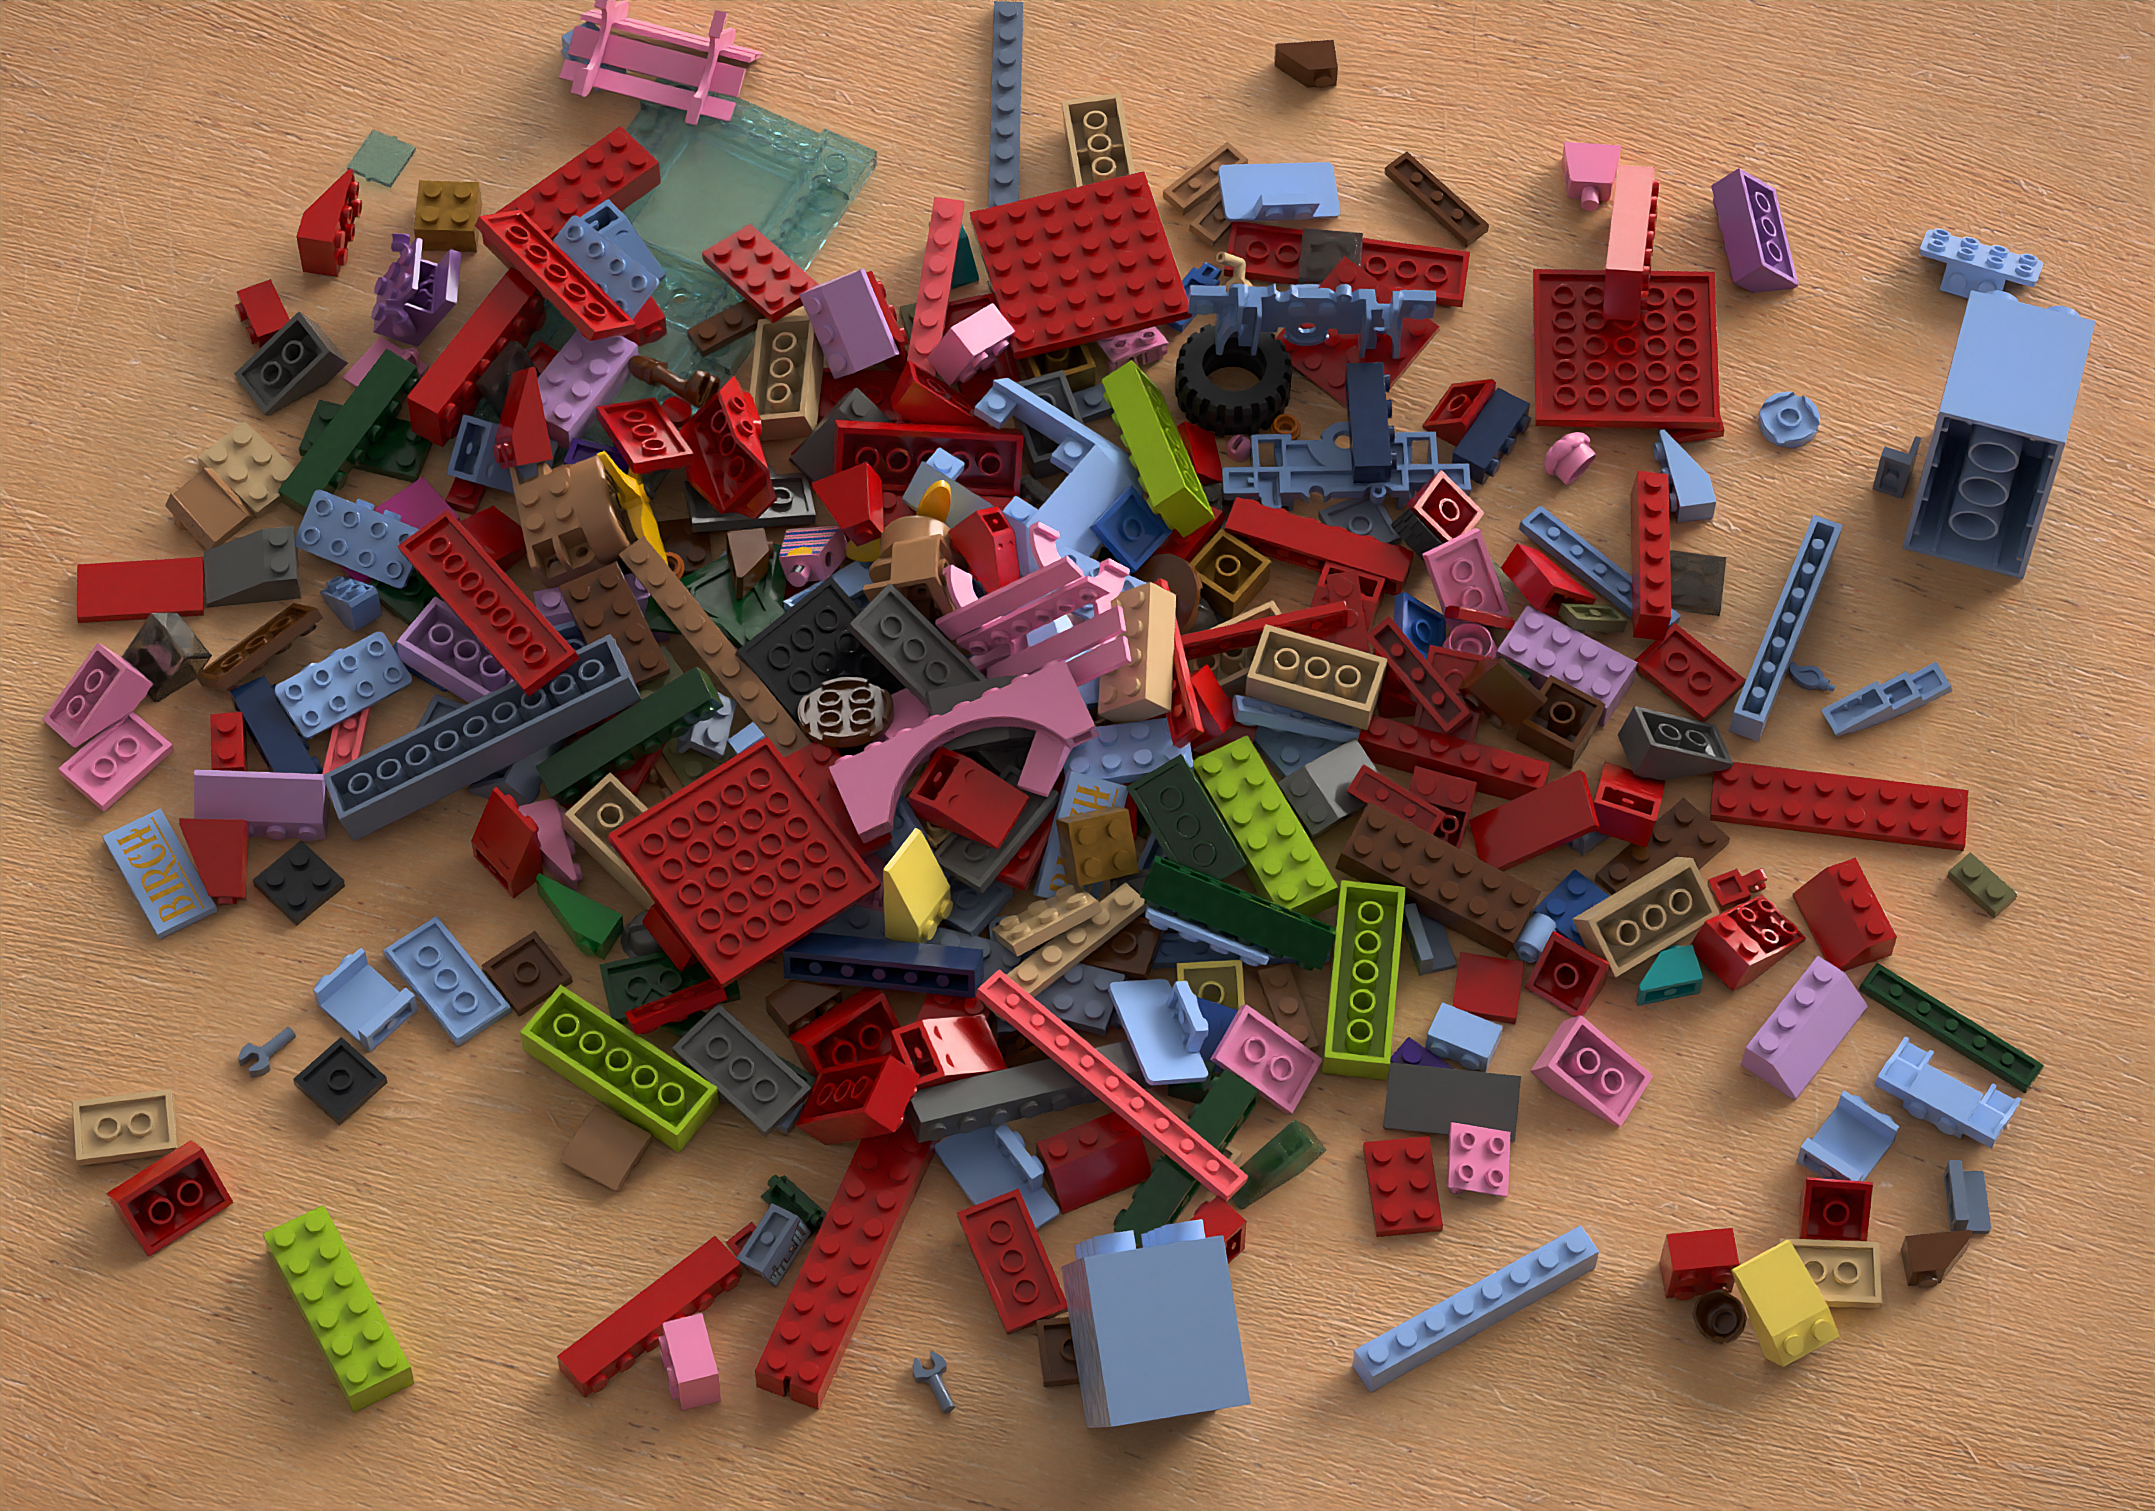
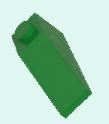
[536,873,624,960]

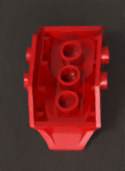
[679,376,777,520]

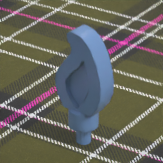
[1789,662,1836,692]

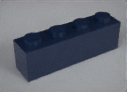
[1344,362,1397,483]
[230,675,323,774]

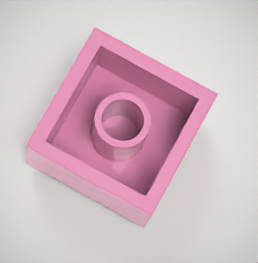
[927,303,1015,387]
[658,1313,721,1411]

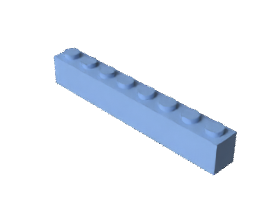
[1729,515,1843,742]
[1352,1225,1599,1393]

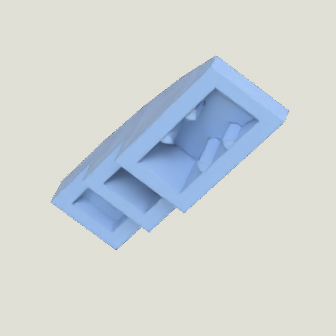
[1821,661,1952,737]

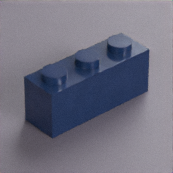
[1451,388,1531,486]

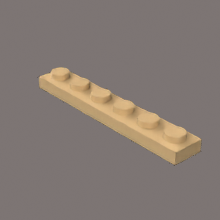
[983,882,1146,1021]

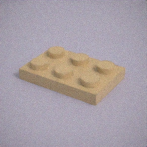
[197,421,295,519]
[992,885,1102,957]
[72,1089,177,1166]
[1778,1238,1882,1308]

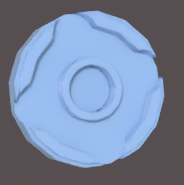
[1758,391,1820,448]

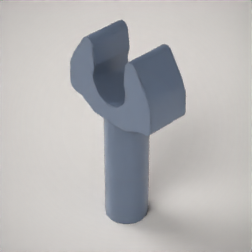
[238,1027,296,1077]
[913,1351,955,1413]

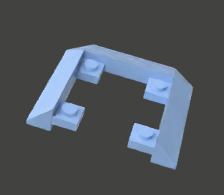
[901,378,1143,578]

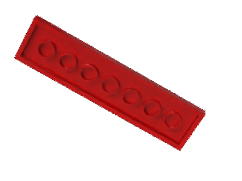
[1224,221,1470,307]
[397,509,580,697]
[1709,762,1969,851]

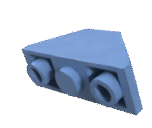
[320,576,382,632]

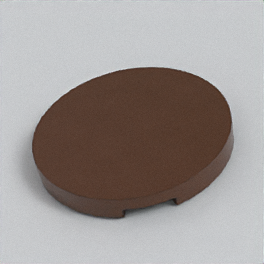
[1130,554,1203,635]
[798,677,894,748]

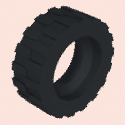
[1391,508,1444,562]

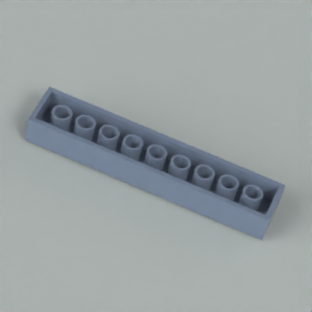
[324,634,642,841]

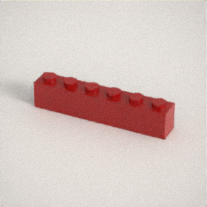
[1630,471,1672,641]
[1224,497,1414,596]
[1358,715,1551,801]
[557,1236,742,1398]

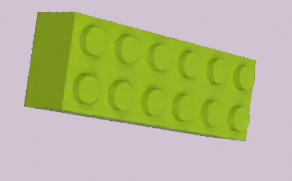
[1101,360,1215,537]
[1193,735,1338,917]
[1322,880,1406,1080]
[520,985,719,1153]
[263,1205,414,1413]

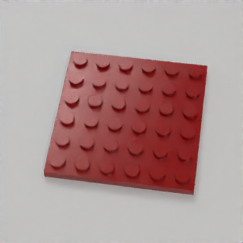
[969,171,1192,360]
[1533,269,1721,429]
[607,736,881,989]

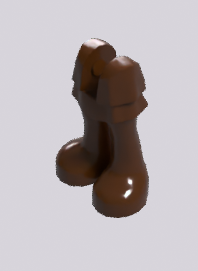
[628,355,720,409]

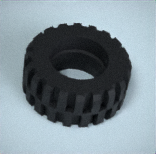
[1175,324,1292,438]

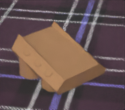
[165,467,255,550]

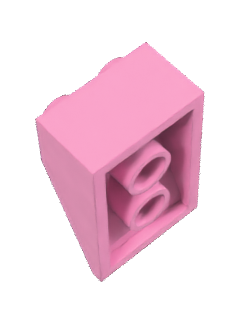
[42,643,153,748]
[1530,1015,1653,1127]

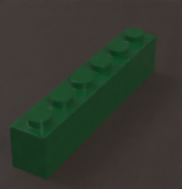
[278,348,421,516]
[536,666,724,806]
[1140,855,1336,971]
[1113,1069,1260,1249]

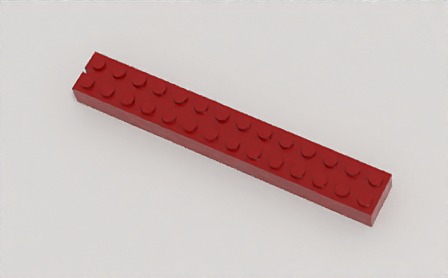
[755,993,995,1410]

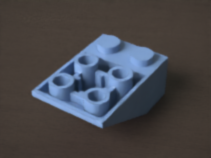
[560,199,666,281]
[446,414,559,494]

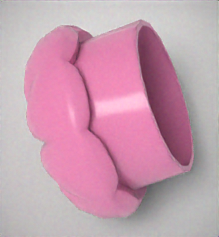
[1544,432,1596,486]
[1442,622,1497,659]

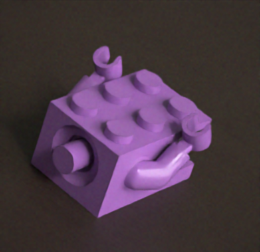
[371,233,462,347]

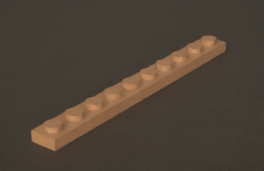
[618,536,811,757]

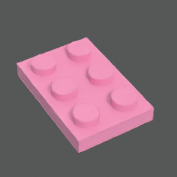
[1422,528,1510,634]
[58,711,174,812]
[1210,1004,1323,1115]

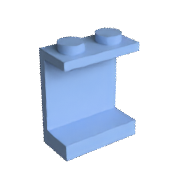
[313,948,418,1052]
[1797,1090,1899,1182]

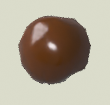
[1692,1289,1747,1344]

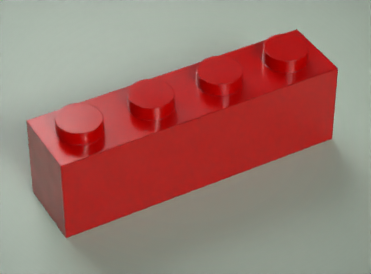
[1365,616,1473,735]

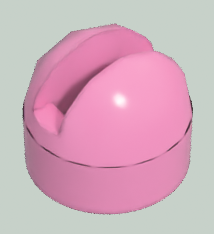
[1227,434,1251,462]

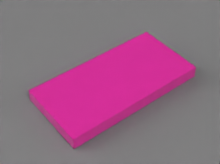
[338,477,460,584]

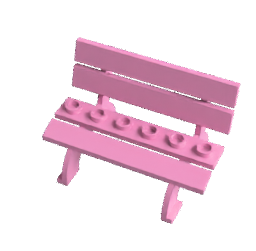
[559,0,762,126]
[936,521,1131,687]

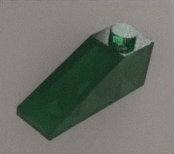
[1231,1120,1327,1210]

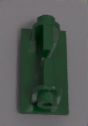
[761,1175,827,1240]

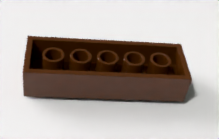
[1335,802,1541,958]

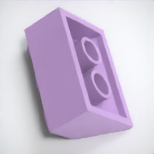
[799,268,899,379]

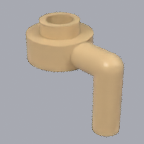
[1216,251,1253,292]

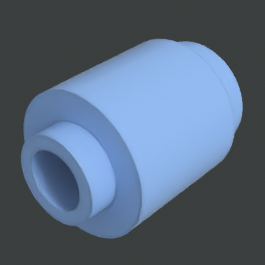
[1514,913,1556,963]

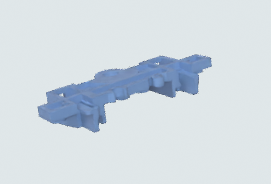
[1188,284,1436,358]
[1222,422,1471,511]

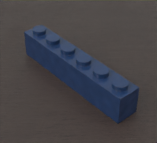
[783,932,984,998]

